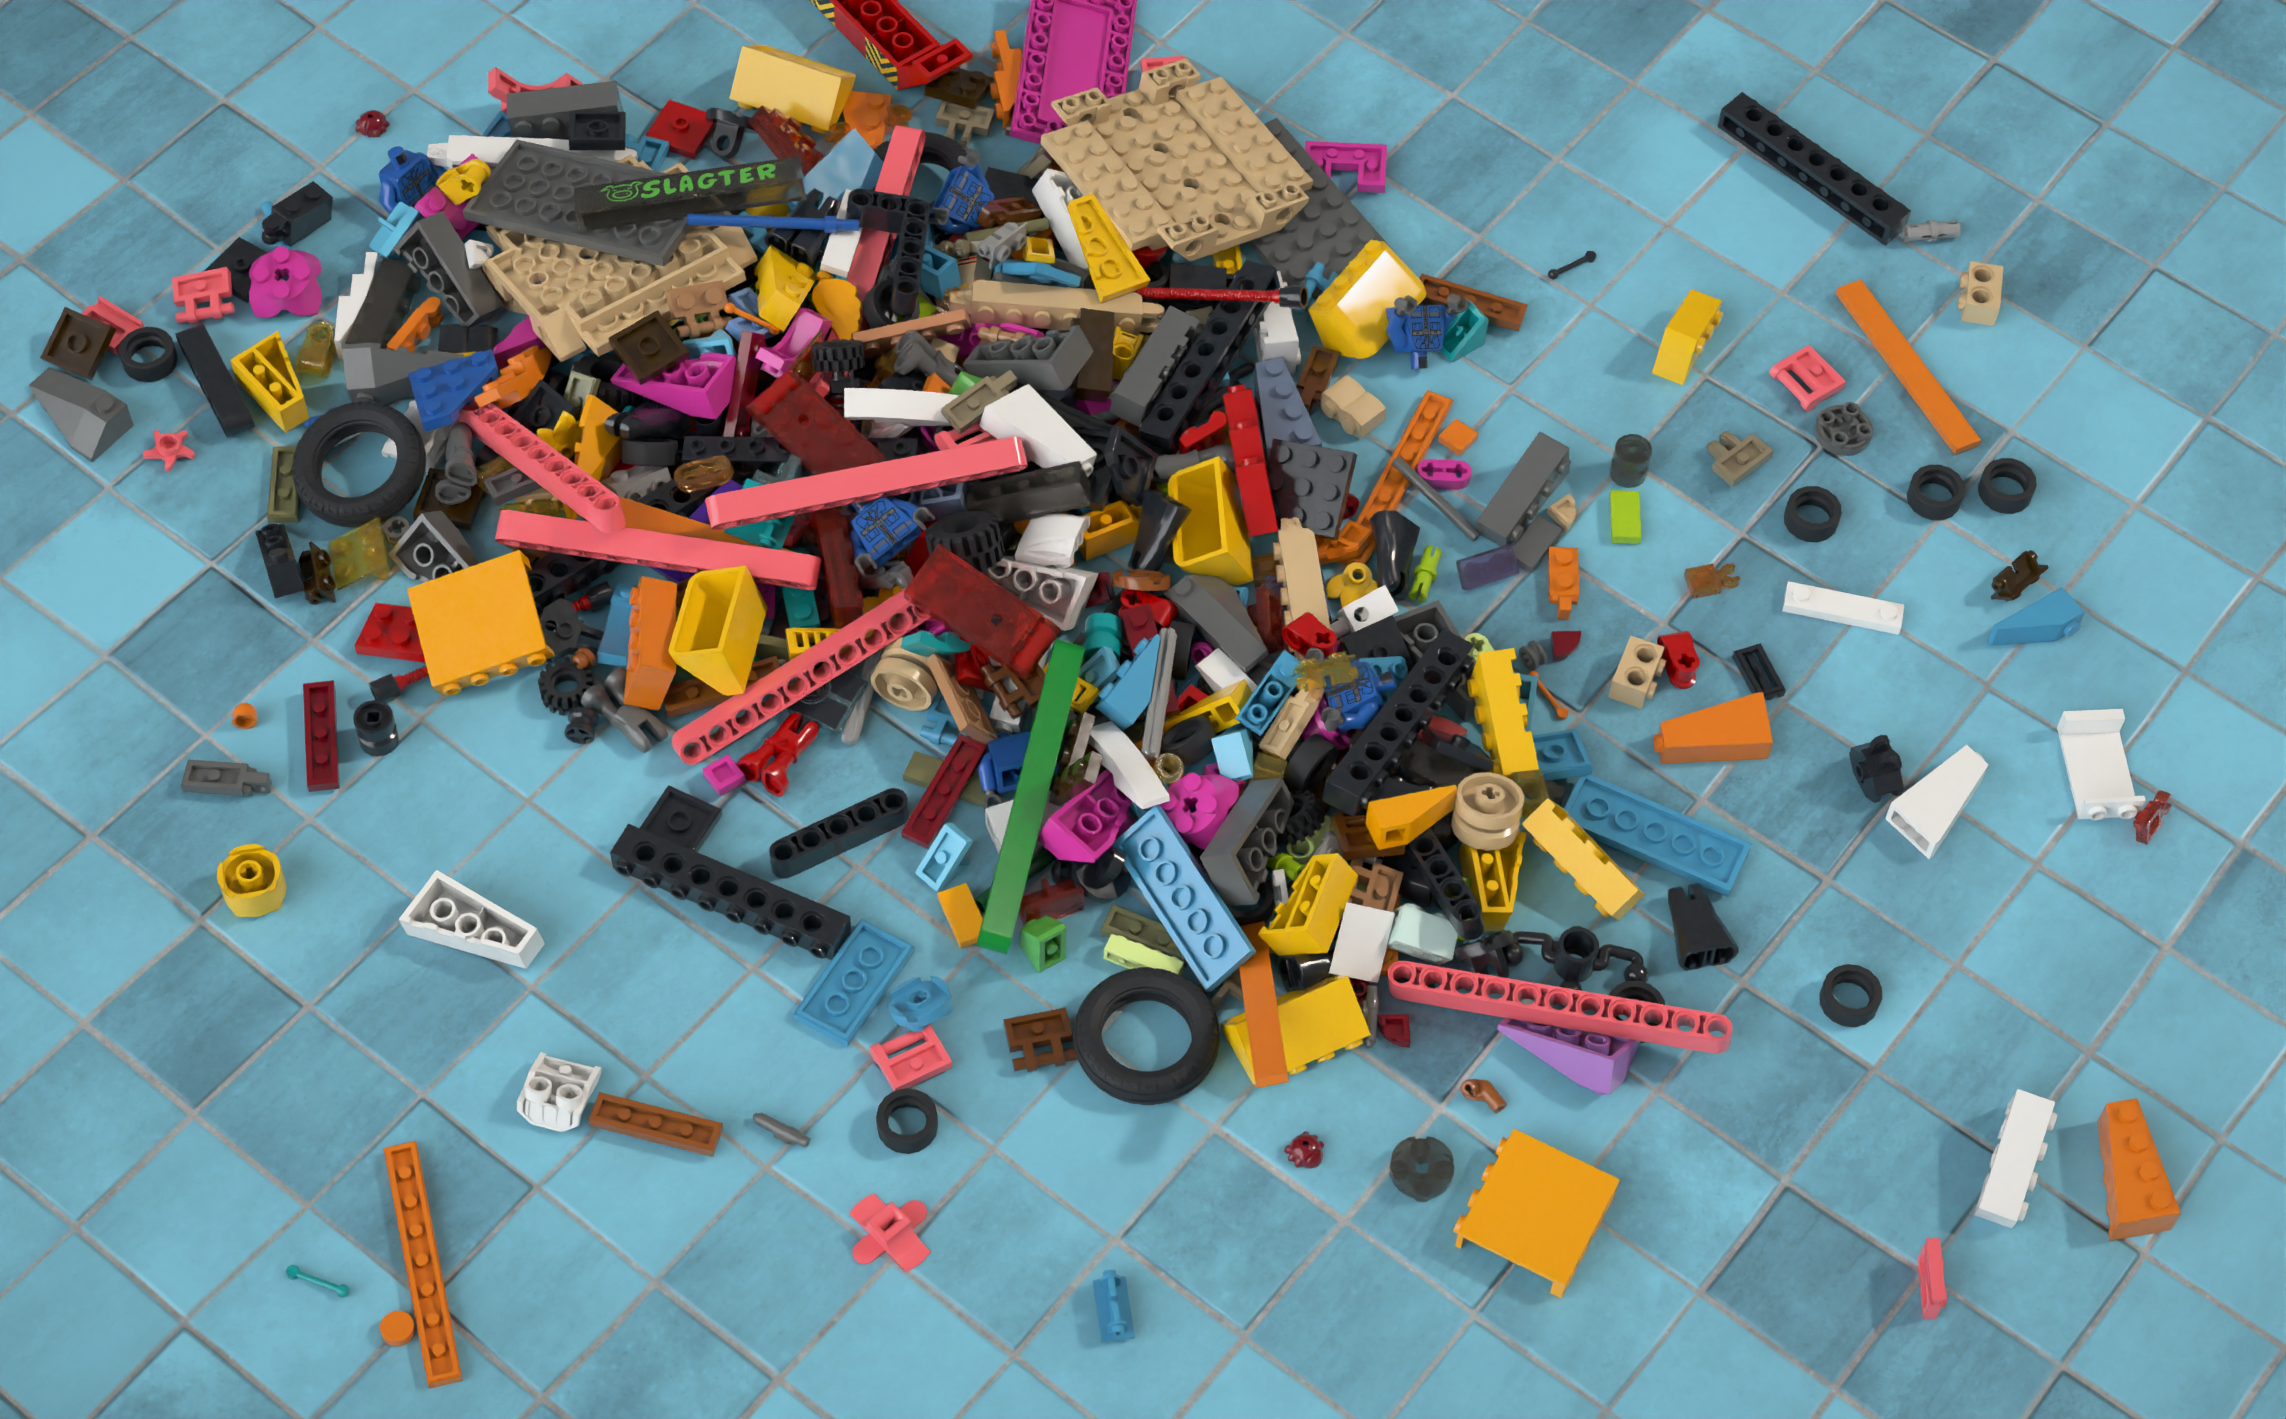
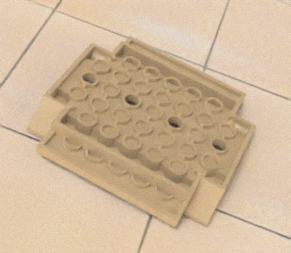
[1040,58,1313,262]
[480,155,758,362]

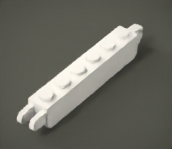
[427,135,638,171]

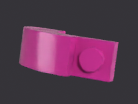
[755,307,833,380]

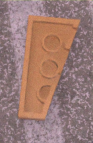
[852,308,971,359]

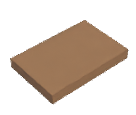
[926,653,999,746]

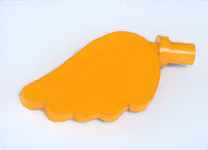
[812,261,863,340]

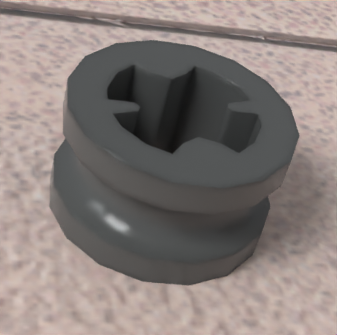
[383,516,410,546]
[1519,640,1547,671]

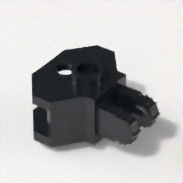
[540,598,604,664]
[1849,735,1904,803]

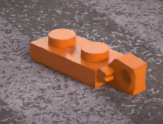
[1547,547,1579,620]

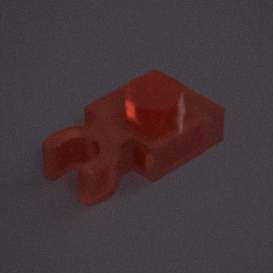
[2133,790,2172,845]

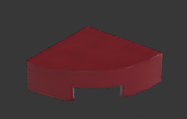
[1550,631,1581,662]
[1377,1014,1410,1048]

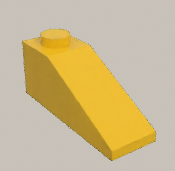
[1163,679,1253,733]

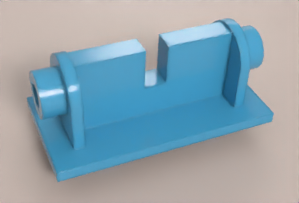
[1093,1270,1135,1342]

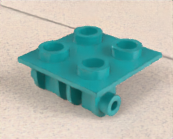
[724,478,796,550]

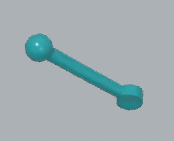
[286,1265,350,1298]

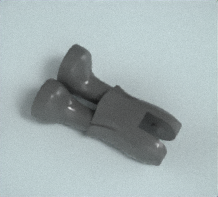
[894,330,968,387]
[435,422,477,505]
[1151,444,1236,484]
[581,667,669,753]

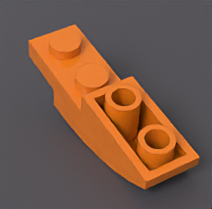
[990,30,1022,130]
[474,345,552,409]

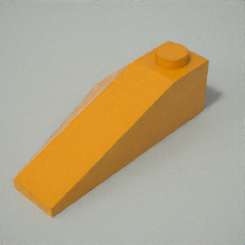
[564,394,623,520]

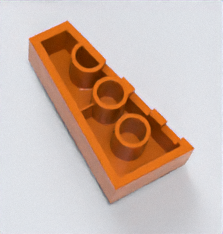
[623,576,677,711]
[2097,1098,2181,1241]

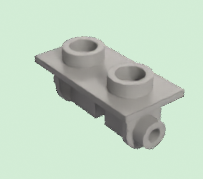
[977,222,1028,270]

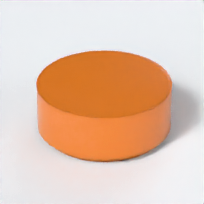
[380,1311,415,1346]

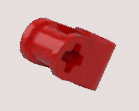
[1118,589,1178,635]
[1281,612,1337,668]
[1657,631,1700,689]

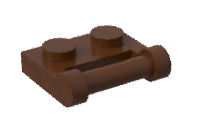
[1332,814,1406,860]

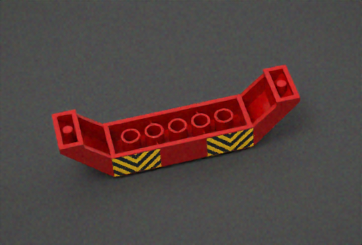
[809,0,973,90]

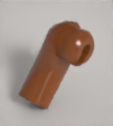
[572,647,597,669]
[1460,1079,1507,1114]

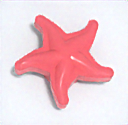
[143,430,195,472]

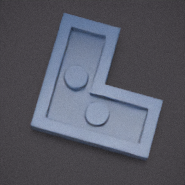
[726,287,783,343]

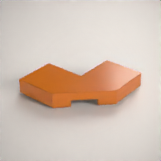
[1315,520,1374,565]

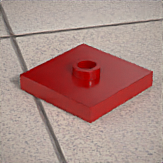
[645,99,717,160]

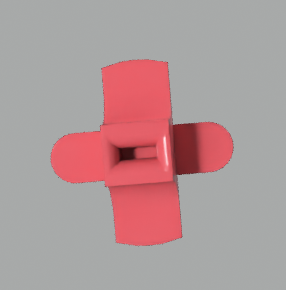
[849,1193,931,1272]

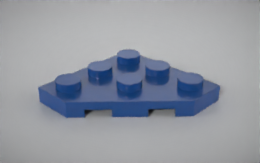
[408,349,499,432]

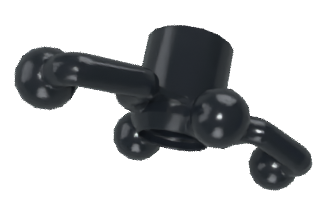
[1502,926,1648,991]

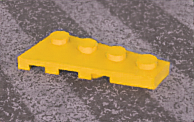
[1067,193,1150,303]

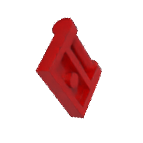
[1179,411,1227,454]

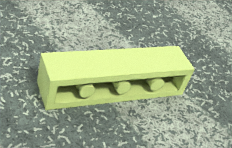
[1103,934,1184,975]

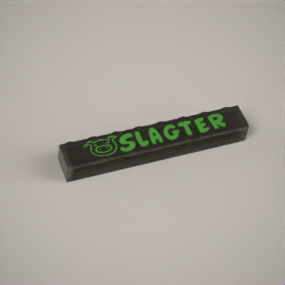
[574,156,807,232]

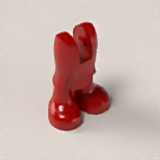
[736,712,820,797]

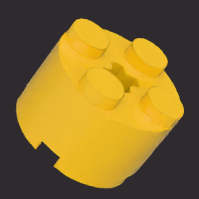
[217,844,287,917]

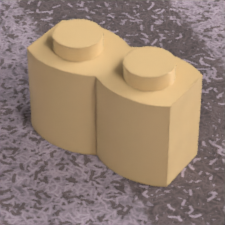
[1321,376,1386,439]

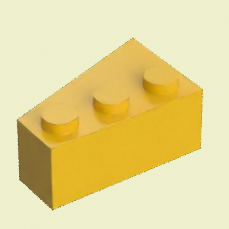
[754,244,816,332]
[1652,289,1723,385]
[230,331,309,433]
[1458,832,1527,931]
[1258,853,1358,956]

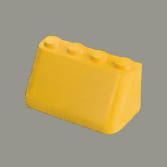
[729,44,856,134]
[1308,240,1427,359]
[1168,456,1254,586]
[669,565,768,696]
[1220,975,1371,1088]

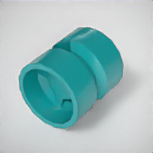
[1082,613,1124,663]

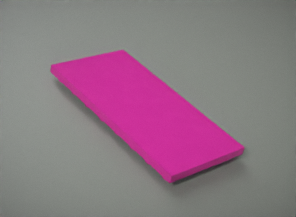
[1010,0,1137,145]

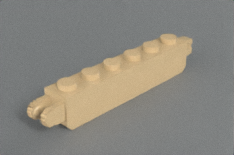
[949,280,1165,336]
[1273,518,1334,694]

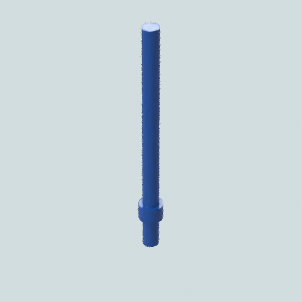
[687,213,859,233]

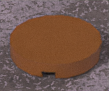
[1112,569,1171,591]

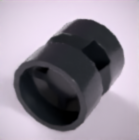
[353,700,399,757]

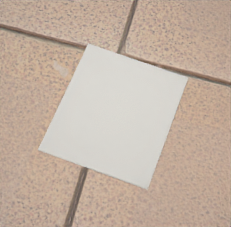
[1329,902,1395,983]

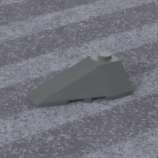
[342,343,464,405]
[29,367,134,462]
[388,510,480,583]
[1164,575,1269,672]

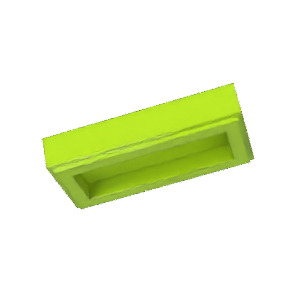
[1609,490,1641,544]

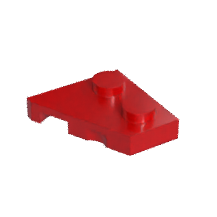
[954,632,995,693]

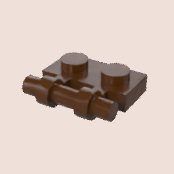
[980,641,1045,720]
[1003,1008,1077,1072]

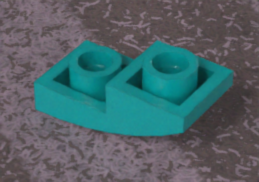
[901,631,971,657]

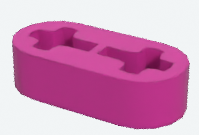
[1417,459,1472,490]

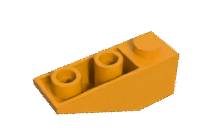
[1365,785,1457,850]

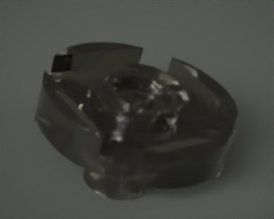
[1389,1136,1454,1202]

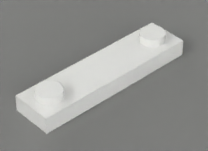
[1782,581,1904,635]

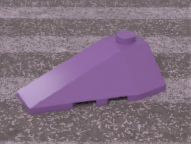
[1497,1018,1640,1095]

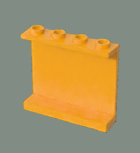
[407,550,555,696]
[1453,1129,1620,1299]

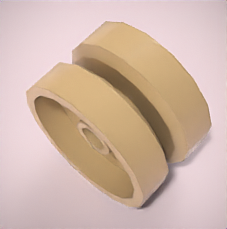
[871,637,939,711]
[1451,772,1524,851]

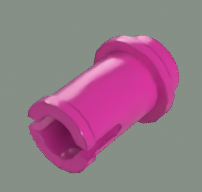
[1191,640,1216,664]

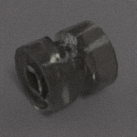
[1610,434,1652,488]

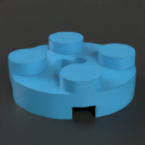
[888,976,953,1032]

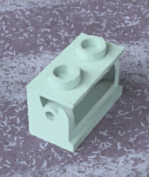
[1387,904,1458,965]

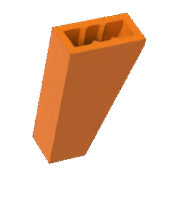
[1653,692,1773,764]

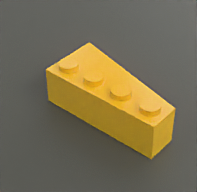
[1467,648,1539,786]
[1522,798,1645,920]

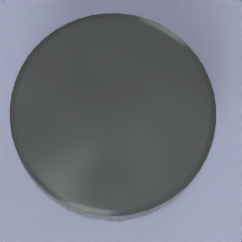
[1814,402,1873,456]

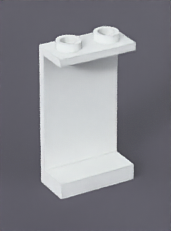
[2057,709,2146,821]

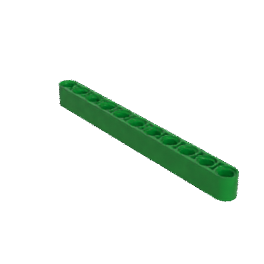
[976,639,1085,954]

